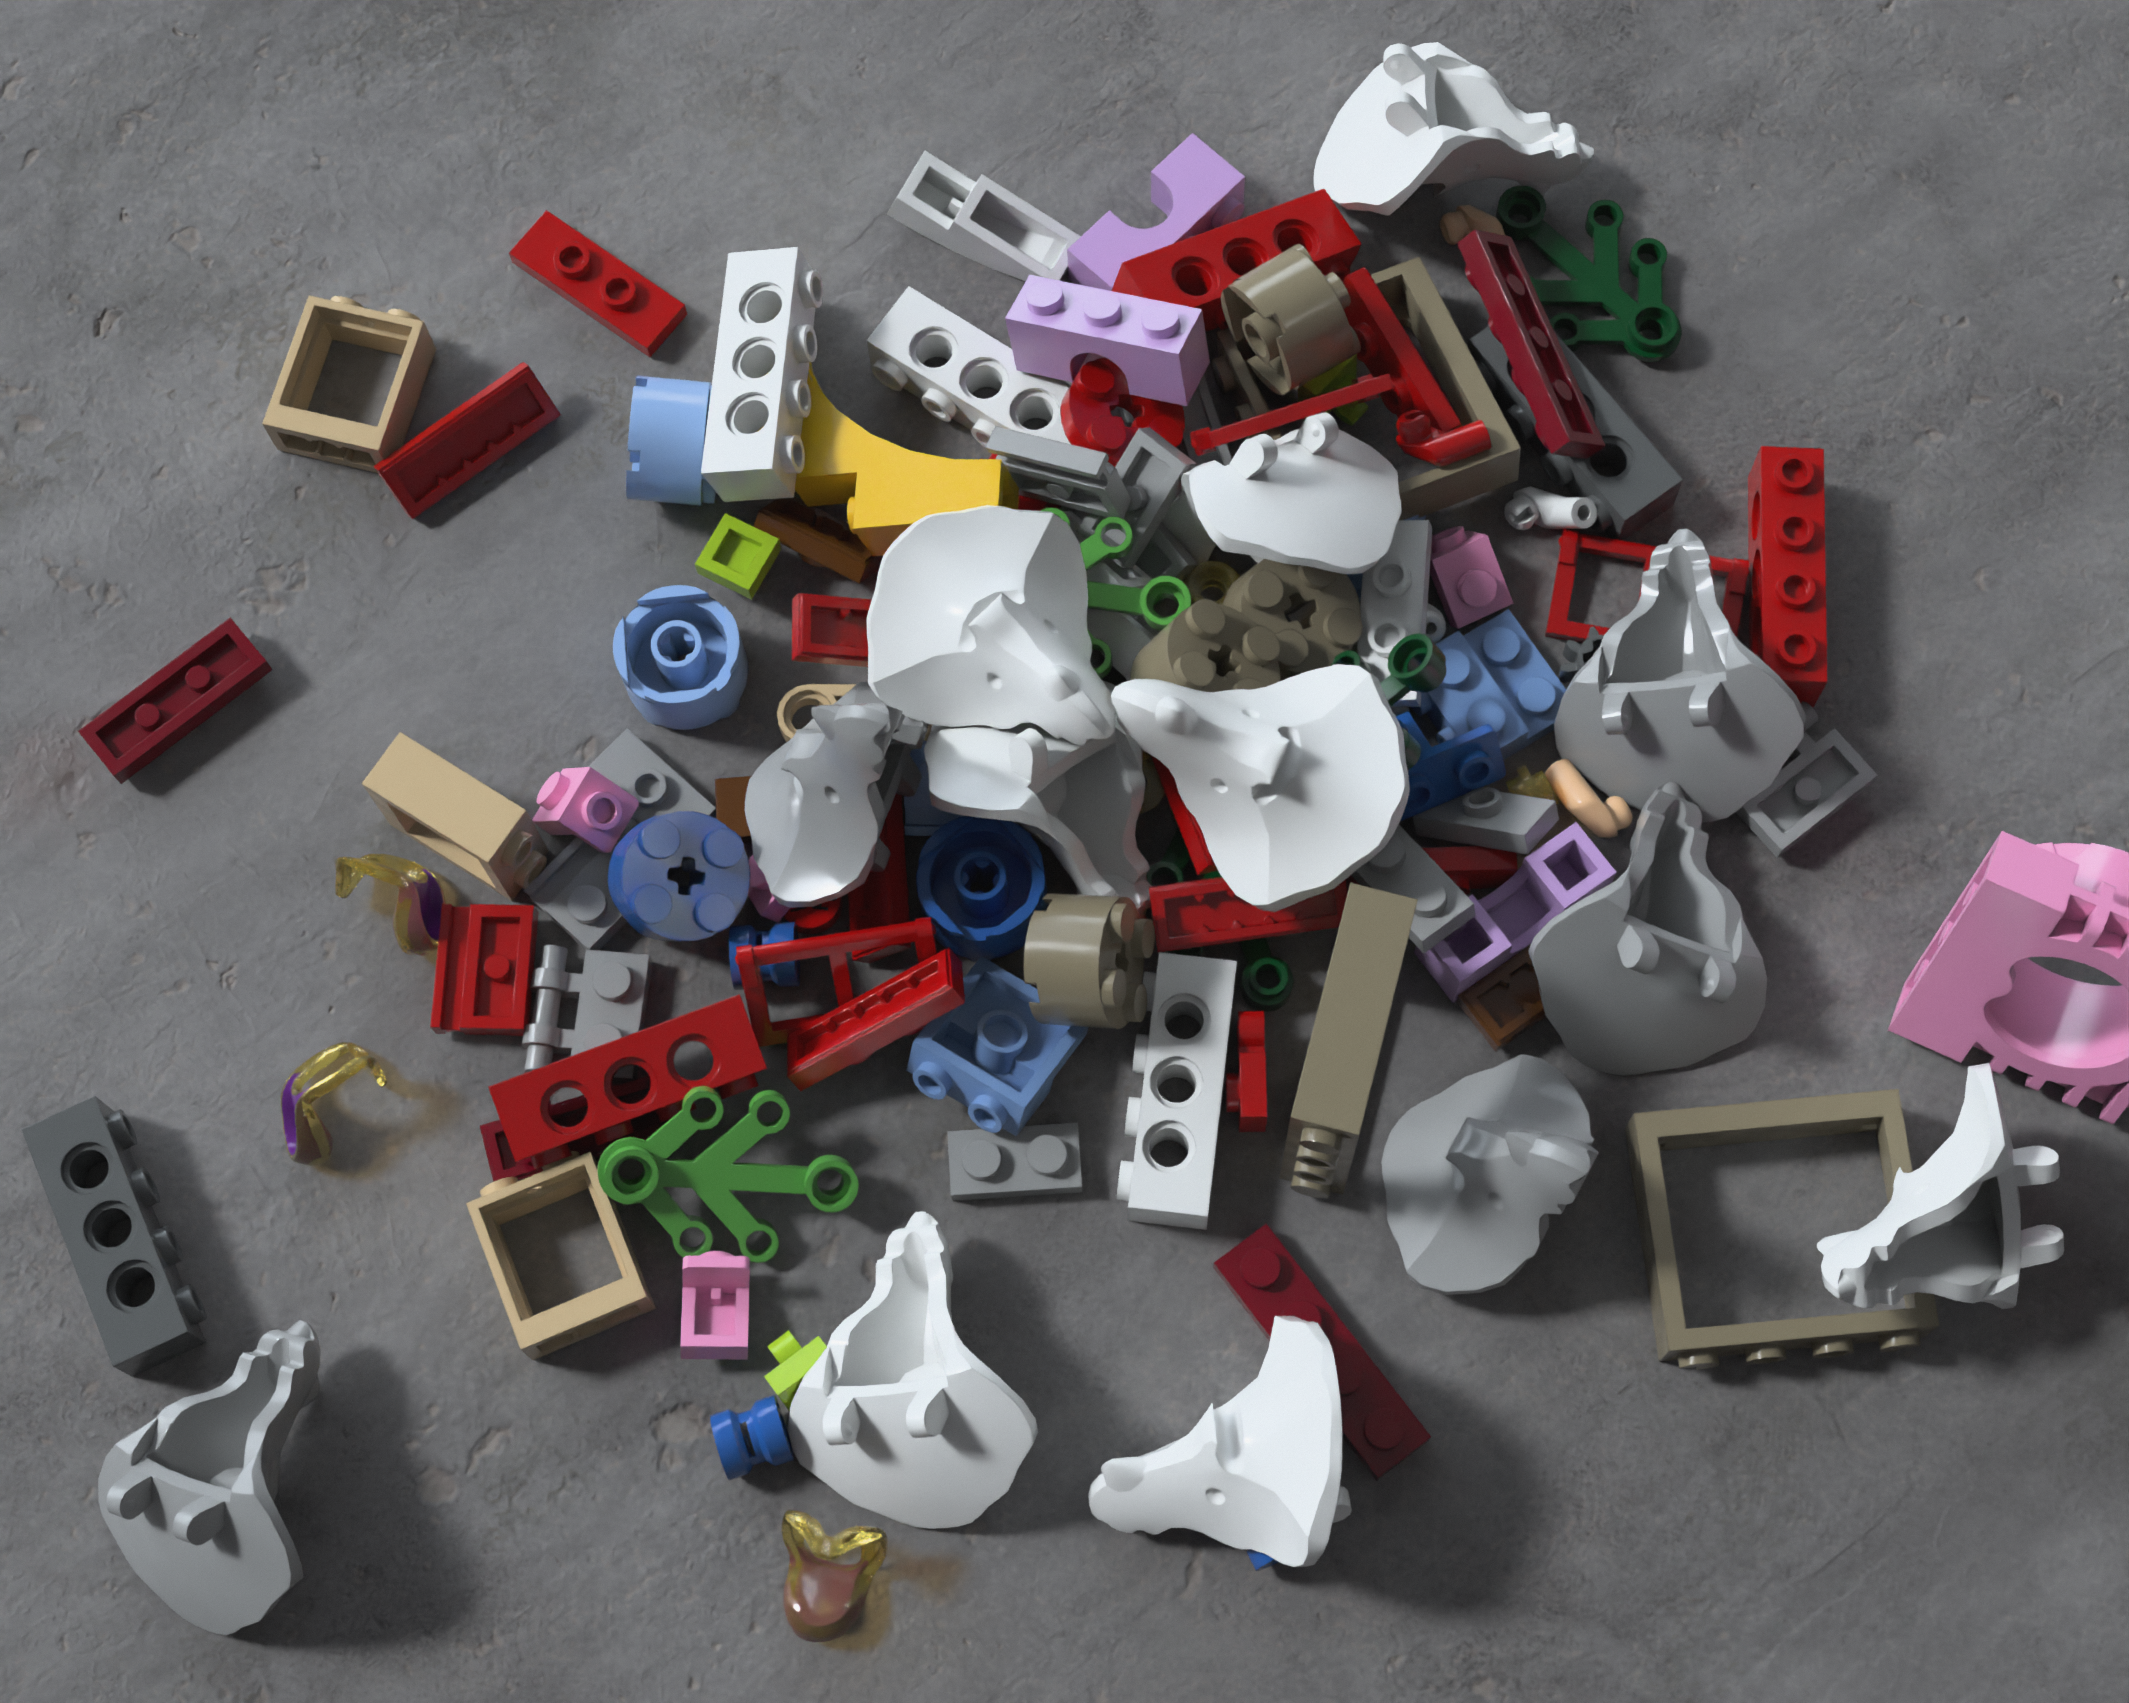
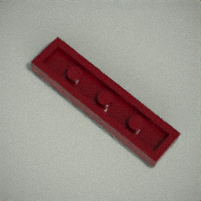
[1457,229,1606,459]
[1213,1224,1431,1481]

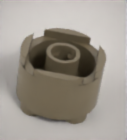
[1221,244,1361,395]
[1223,559,1363,681]
[1130,599,1280,693]
[1024,893,1155,1029]

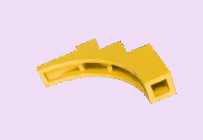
[757,362,1019,556]

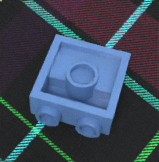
[1411,609,1566,760]
[906,956,1089,1136]

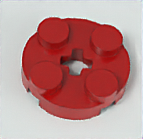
[1060,357,1185,467]

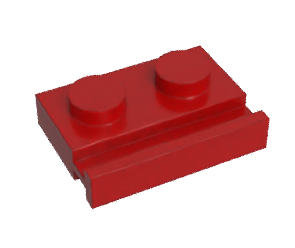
[430,903,539,1036]

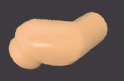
[1440,205,1505,245]
[1544,759,1633,838]

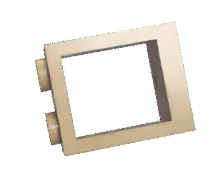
[262,295,436,473]
[362,732,549,901]
[466,1151,656,1360]

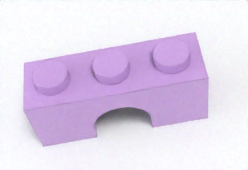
[1067,133,1245,291]
[1005,275,1210,406]
[1414,822,1616,1003]

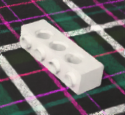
[701,247,823,502]
[866,286,1071,447]
[1117,952,1237,1230]

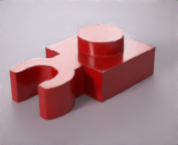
[1225,1011,1267,1132]

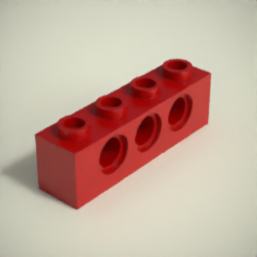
[1111,188,1362,332]
[1748,446,1827,708]
[488,994,767,1169]

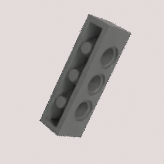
[1468,326,1683,540]
[21,1096,207,1377]

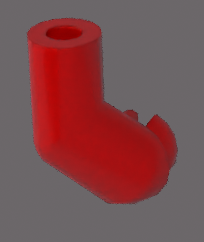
[1396,410,1491,466]

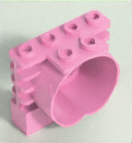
[1888,831,2129,1125]

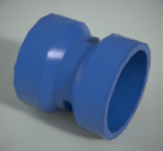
[729,922,800,990]
[710,1395,794,1481]

